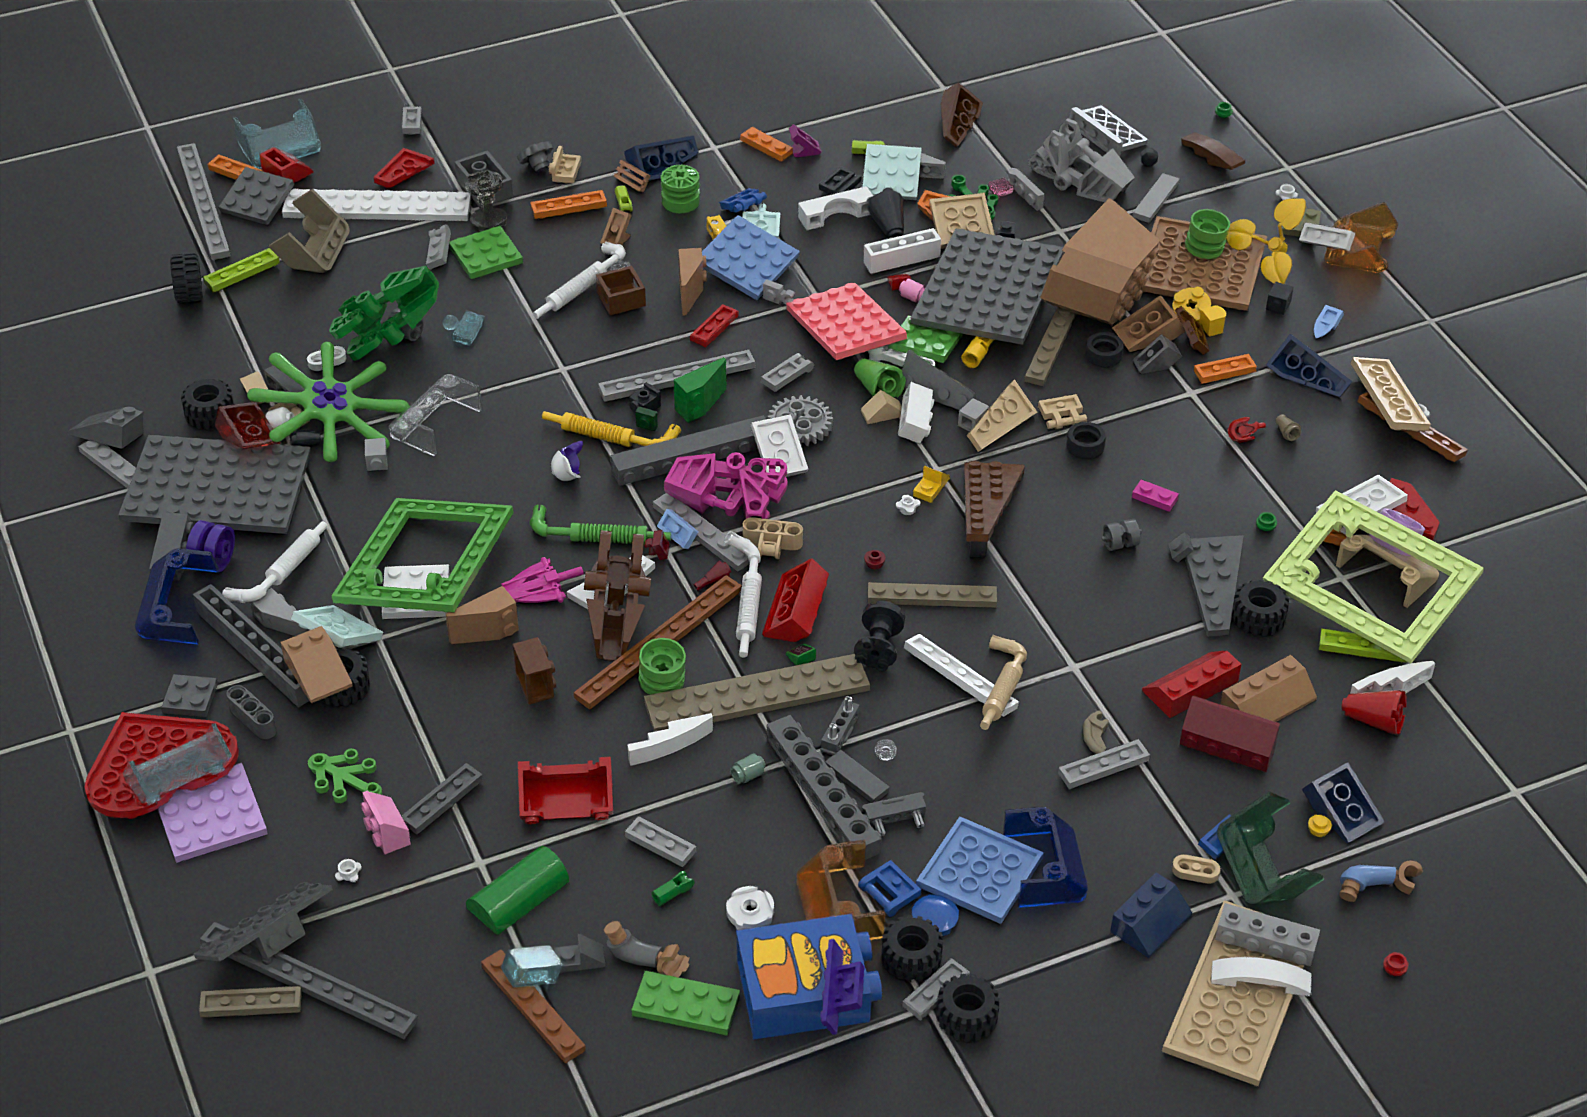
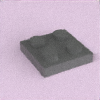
[161,674,218,717]

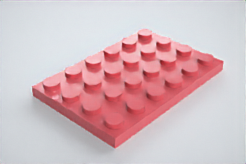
[786,283,907,360]

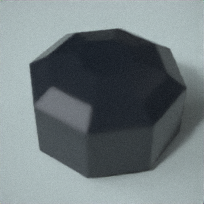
[1140,148,1158,166]

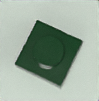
[636,407,658,432]

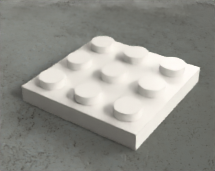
[382,565,450,619]

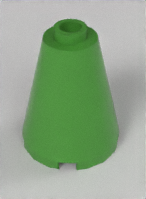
[854,359,906,397]

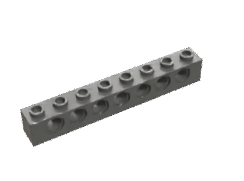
[767,715,882,864]

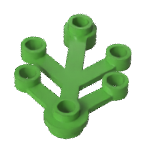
[308,749,383,803]

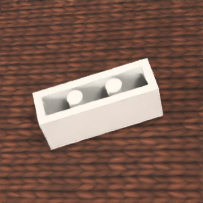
[898,382,934,443]

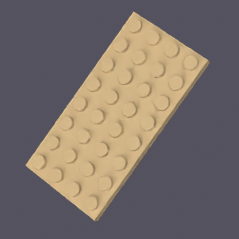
[1162,900,1305,1086]

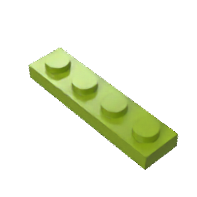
[203,248,280,293]
[1319,628,1407,663]

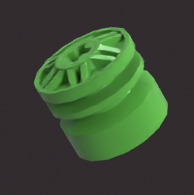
[661,165,700,213]
[1185,209,1230,259]
[639,638,686,695]

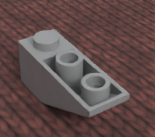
[250,588,309,636]

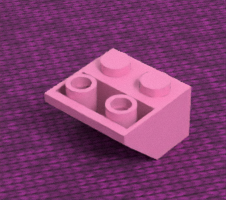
[361,791,411,854]

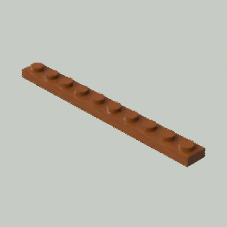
[574,575,742,709]

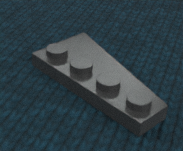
[902,350,977,410]

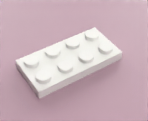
[1316,474,1408,534]

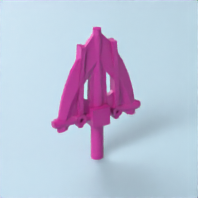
[501,557,584,603]

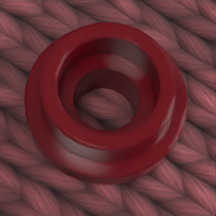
[864,550,886,569]

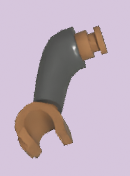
[604,921,690,978]

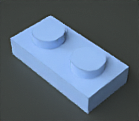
[657,509,699,549]

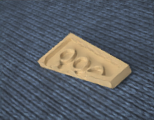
[967,379,1037,452]

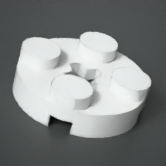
[726,886,774,930]

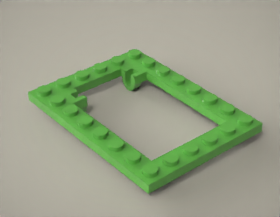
[332,498,514,612]

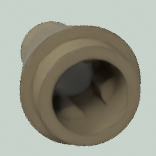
[1276,415,1301,441]

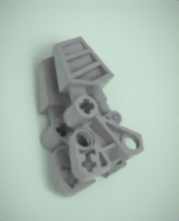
[1029,118,1135,202]

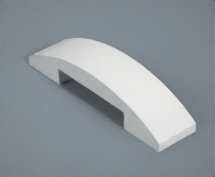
[1211,957,1311,996]

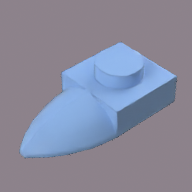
[1314,305,1344,339]

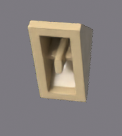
[861,390,902,424]

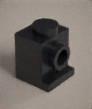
[996,221,1016,239]
[629,382,661,413]

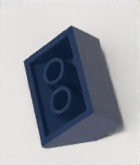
[1110,872,1192,958]

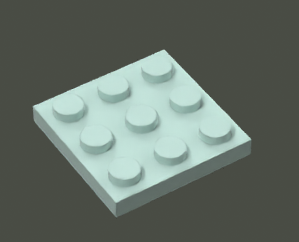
[863,144,921,200]
[291,605,383,648]

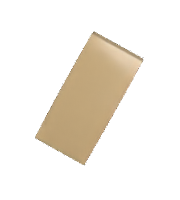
[240,371,268,404]

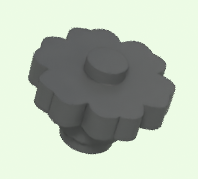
[517,141,554,172]

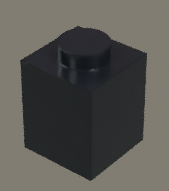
[1266,282,1294,315]

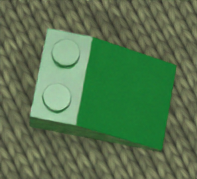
[674,357,727,423]

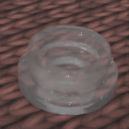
[874,739,897,761]

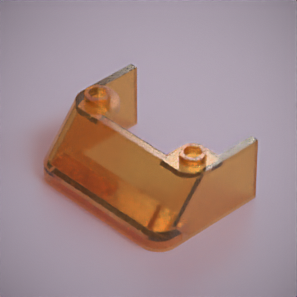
[797,839,885,940]

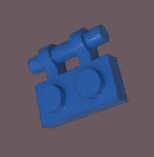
[719,188,767,213]

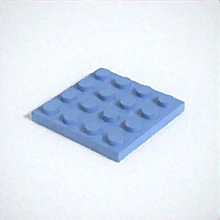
[702,215,800,300]
[916,817,1043,924]

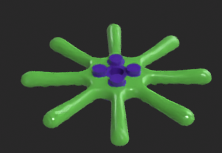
[247,342,409,462]

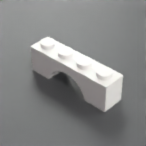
[798,186,873,230]

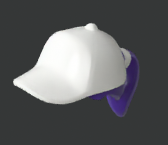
[551,441,583,481]

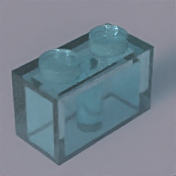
[501,945,563,988]

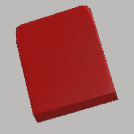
[887,274,911,290]

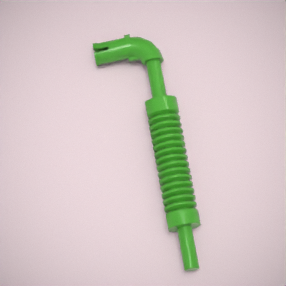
[529,505,671,545]

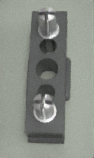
[820,696,860,755]
[861,792,926,836]

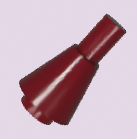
[693,560,731,591]

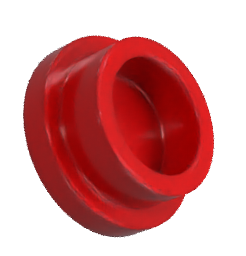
[1383,952,1408,976]

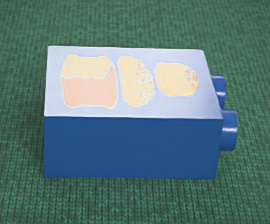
[736,914,882,1039]

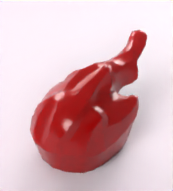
[1227,417,1266,443]

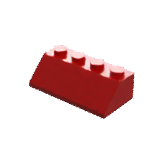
[762,558,829,642]
[1142,651,1242,718]

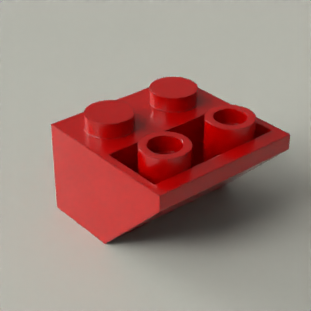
[259,147,314,183]

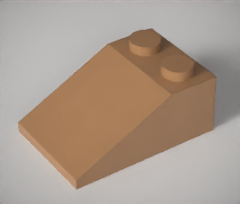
[678,248,707,315]
[1112,295,1186,352]
[446,586,519,644]
[281,626,353,703]

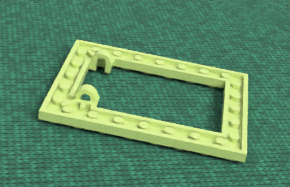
[1263,490,1484,663]

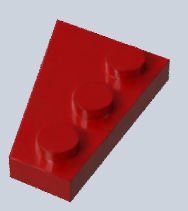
[374,148,435,188]

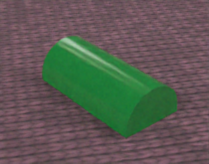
[466,846,569,936]

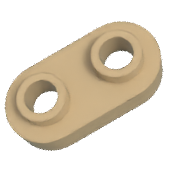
[1172,855,1220,883]

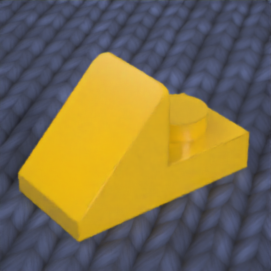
[913,466,950,503]

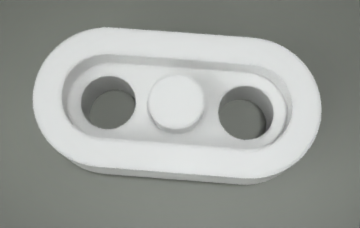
[307,346,346,371]

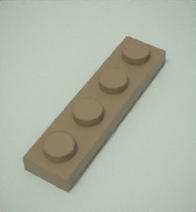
[199,986,302,1017]

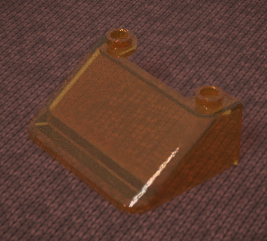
[1324,202,1398,273]

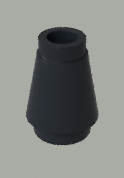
[290,428,320,447]

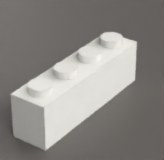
[864,228,941,274]

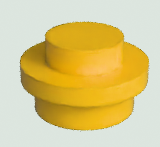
[1308,815,1332,837]

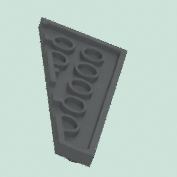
[1185,535,1244,637]

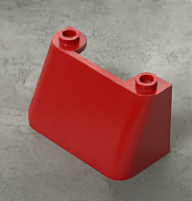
[518,757,613,824]

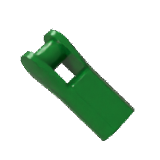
[651,871,695,907]

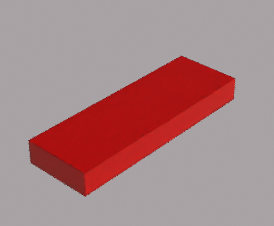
[690,304,739,347]

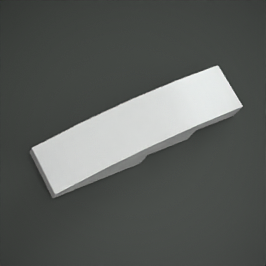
[1350,661,1435,694]
[627,713,713,766]

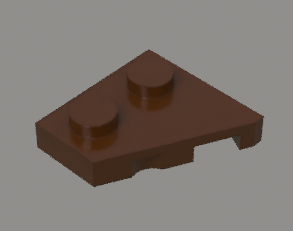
[1175,306,1210,355]

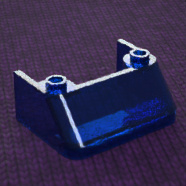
[135,548,219,644]
[1003,807,1088,907]

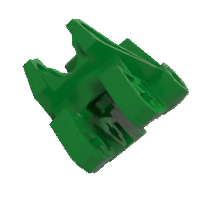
[329,266,439,361]

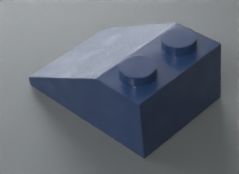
[1302,762,1385,843]

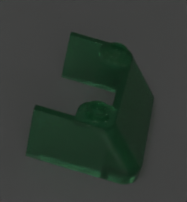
[1217,791,1324,905]

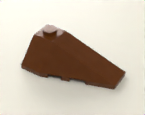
[941,82,983,147]

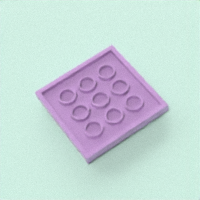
[158,763,268,863]

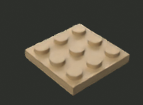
[929,193,995,249]

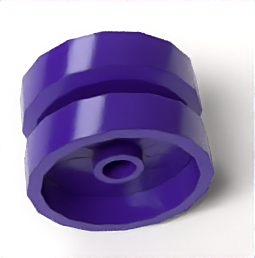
[186,520,235,572]

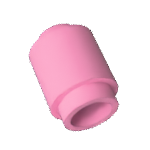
[899,279,926,303]

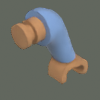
[1339,860,1423,902]

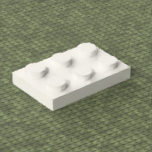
[751,414,808,477]

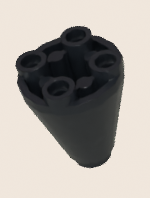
[866,187,904,239]

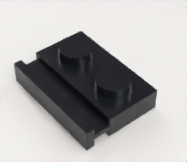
[819,166,862,195]

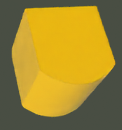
[1199,305,1226,337]

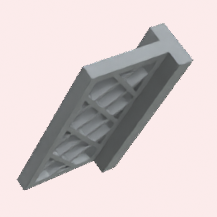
[1069,106,1148,157]

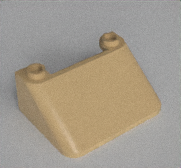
[1336,535,1439,608]

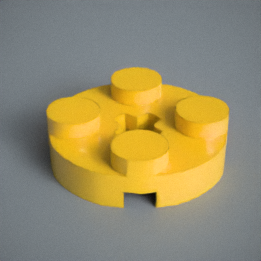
[1172,287,1211,322]

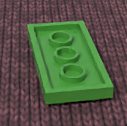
[632,971,740,1036]

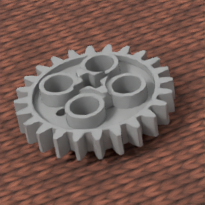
[768,395,833,446]

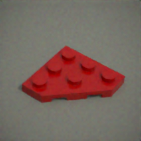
[1390,478,1440,541]

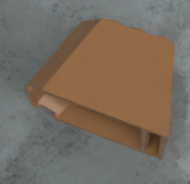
[1040,198,1160,326]

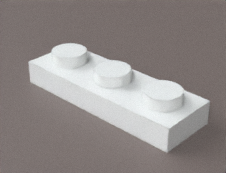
[1299,223,1355,251]

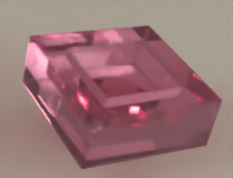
[988,177,1014,198]

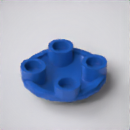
[912,895,959,936]

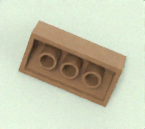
[1221,655,1317,722]

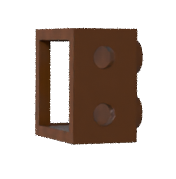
[596,265,646,315]
[513,637,557,704]

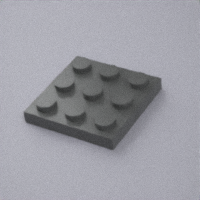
[219,167,294,225]

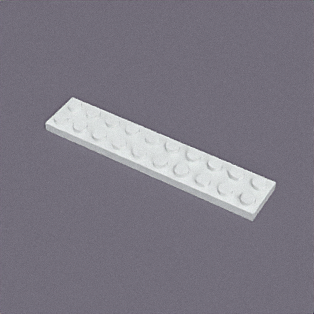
[282,189,472,221]

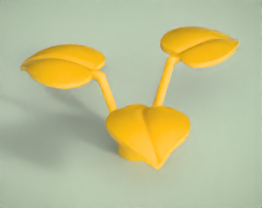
[1226,199,1306,284]

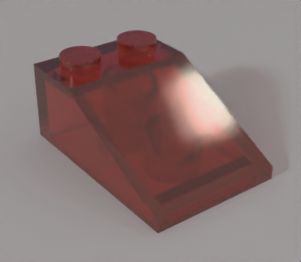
[215,402,281,449]

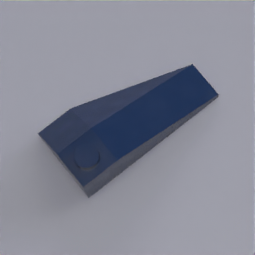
[624,135,699,181]
[1266,334,1353,397]

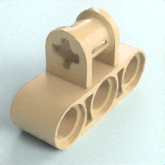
[743,518,803,559]

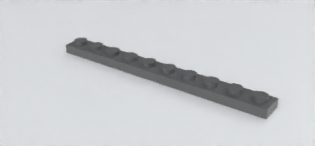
[200,922,418,1039]

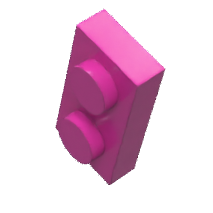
[1132,480,1179,512]

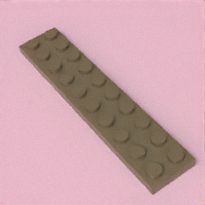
[644,654,870,732]

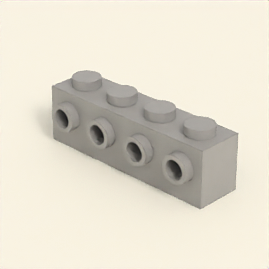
[1215,903,1320,967]

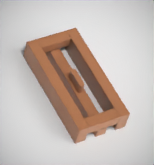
[614,160,650,192]

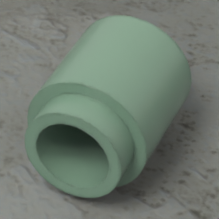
[730,753,766,784]

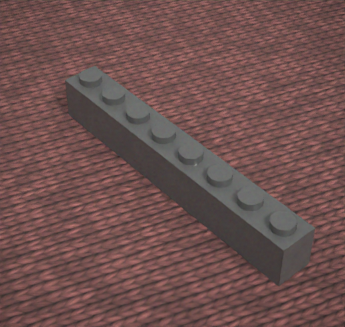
[610,415,766,486]
[193,584,309,707]

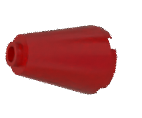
[1342,690,1407,735]

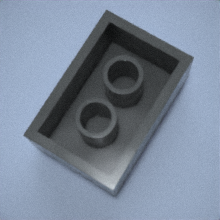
[454,150,513,208]

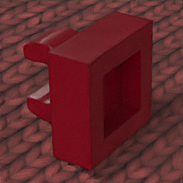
[644,530,670,560]

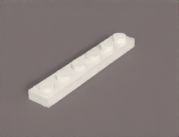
[904,634,1019,717]

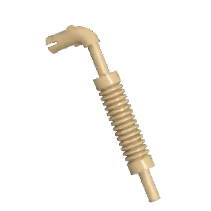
[980,635,1027,730]

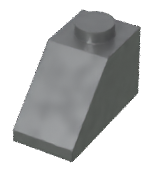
[1133,334,1182,374]

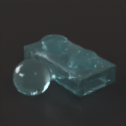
[442,310,485,345]

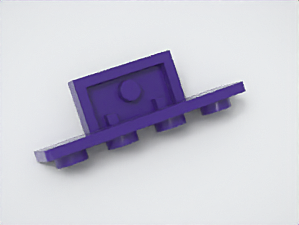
[820,939,865,1035]

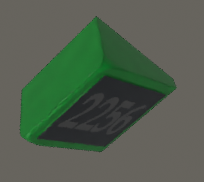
[786,644,816,666]

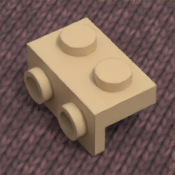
[549,146,581,183]

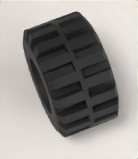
[170,253,203,303]
[181,378,235,430]
[1232,579,1289,636]
[320,648,370,707]
[881,915,943,982]
[936,973,1000,1042]

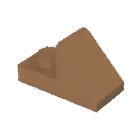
[600,208,632,245]

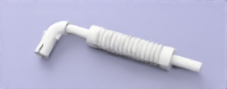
[533,242,626,319]
[222,521,328,603]
[724,531,762,658]

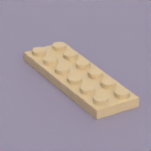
[1351,357,1431,431]

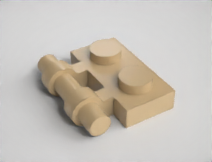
[1038,394,1087,429]

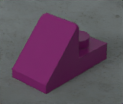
[789,124,822,157]

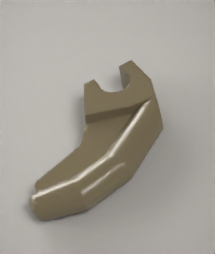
[1083,710,1109,754]

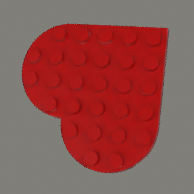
[85,712,239,819]

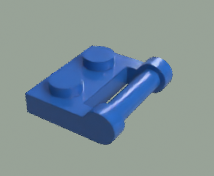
[858,860,921,917]

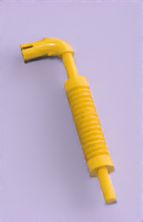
[542,411,681,447]

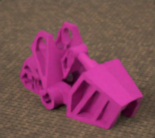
[664,452,788,519]

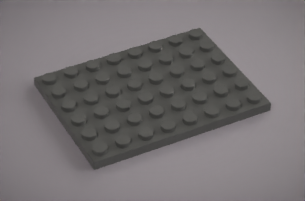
[910,228,1065,345]
[119,435,311,534]

